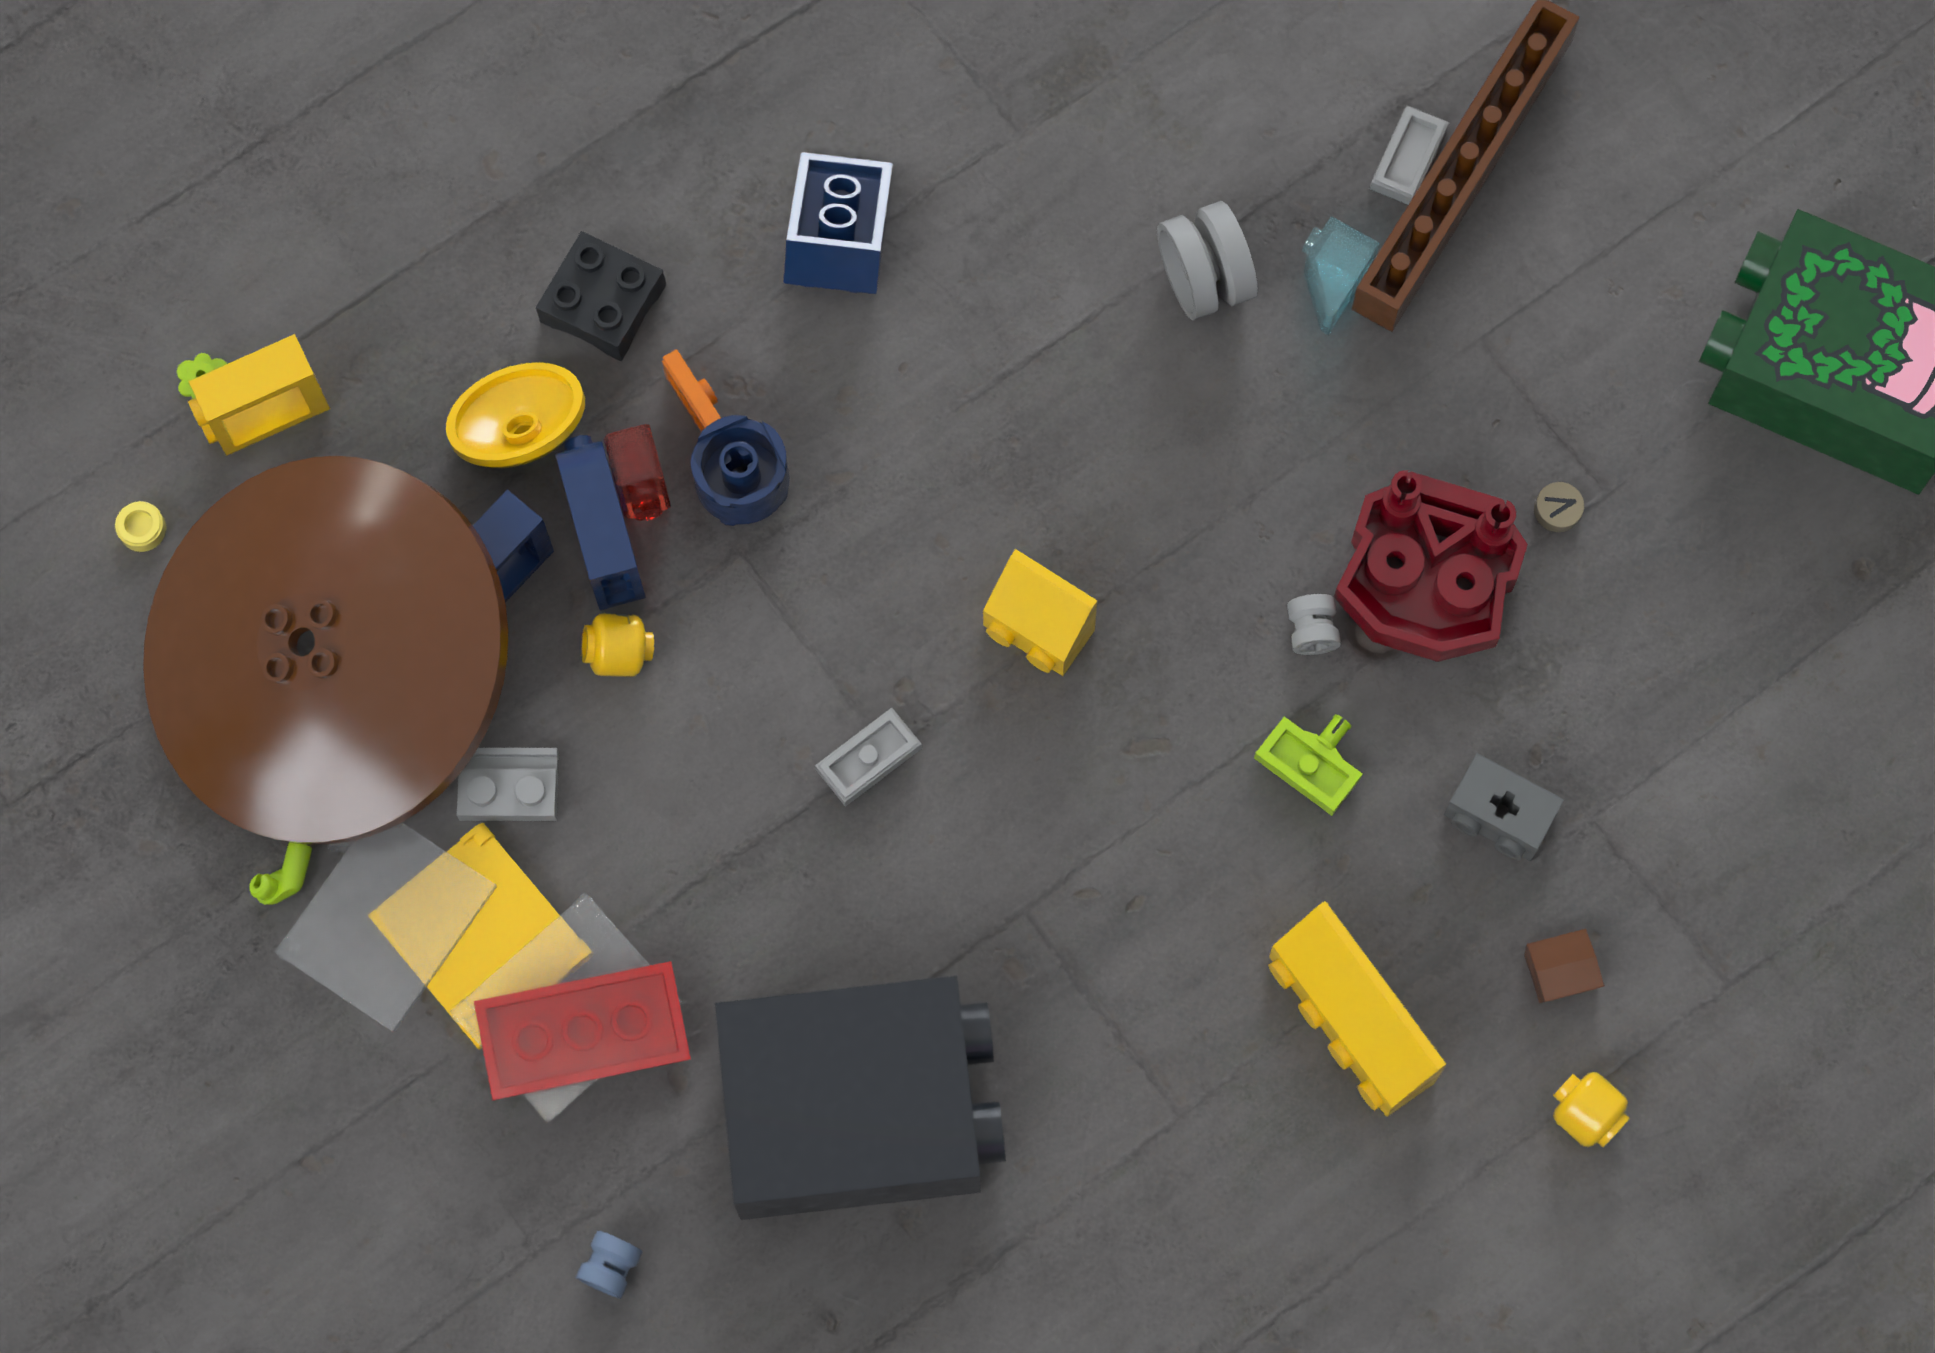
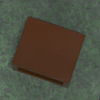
[1524,929,1605,1004]

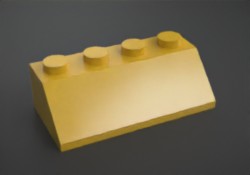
[1269,901,1447,1117]

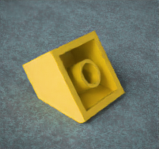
[983,549,1097,676]

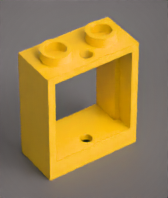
[188,334,330,456]

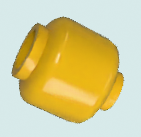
[581,613,654,677]
[1553,1072,1630,1147]

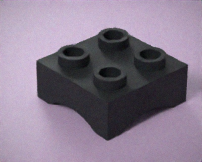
[535,231,666,362]

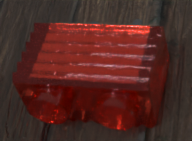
[603,424,671,521]

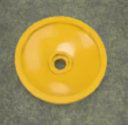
[446,363,585,468]

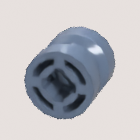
[575,1231,643,1299]

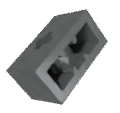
[1444,753,1565,862]

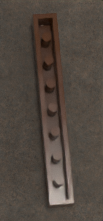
[1351,0,1580,332]

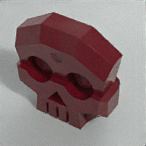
[1334,470,1528,662]

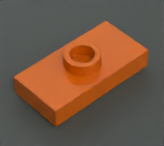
[662,349,721,433]

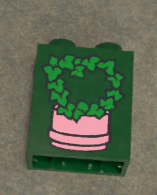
[1699,209,1935,495]

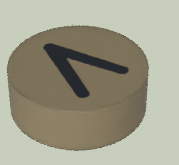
[1534,482,1584,532]

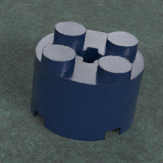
[690,415,790,526]

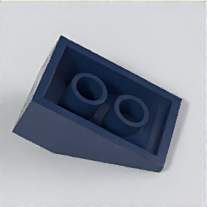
[783,152,893,294]

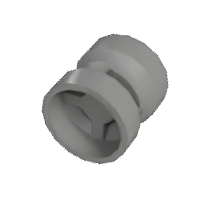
[1287,594,1341,655]

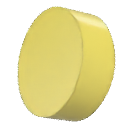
[115,502,166,552]

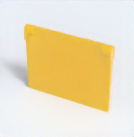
[369,822,594,1050]

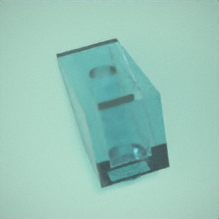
[1302,216,1380,335]

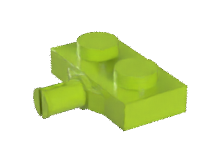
[1254,714,1363,816]

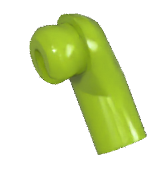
[249,842,312,905]

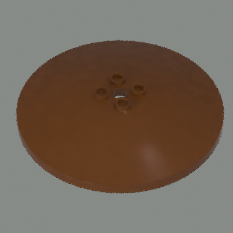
[143,456,508,845]

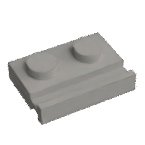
[457,748,559,821]

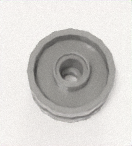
[1157,200,1258,321]

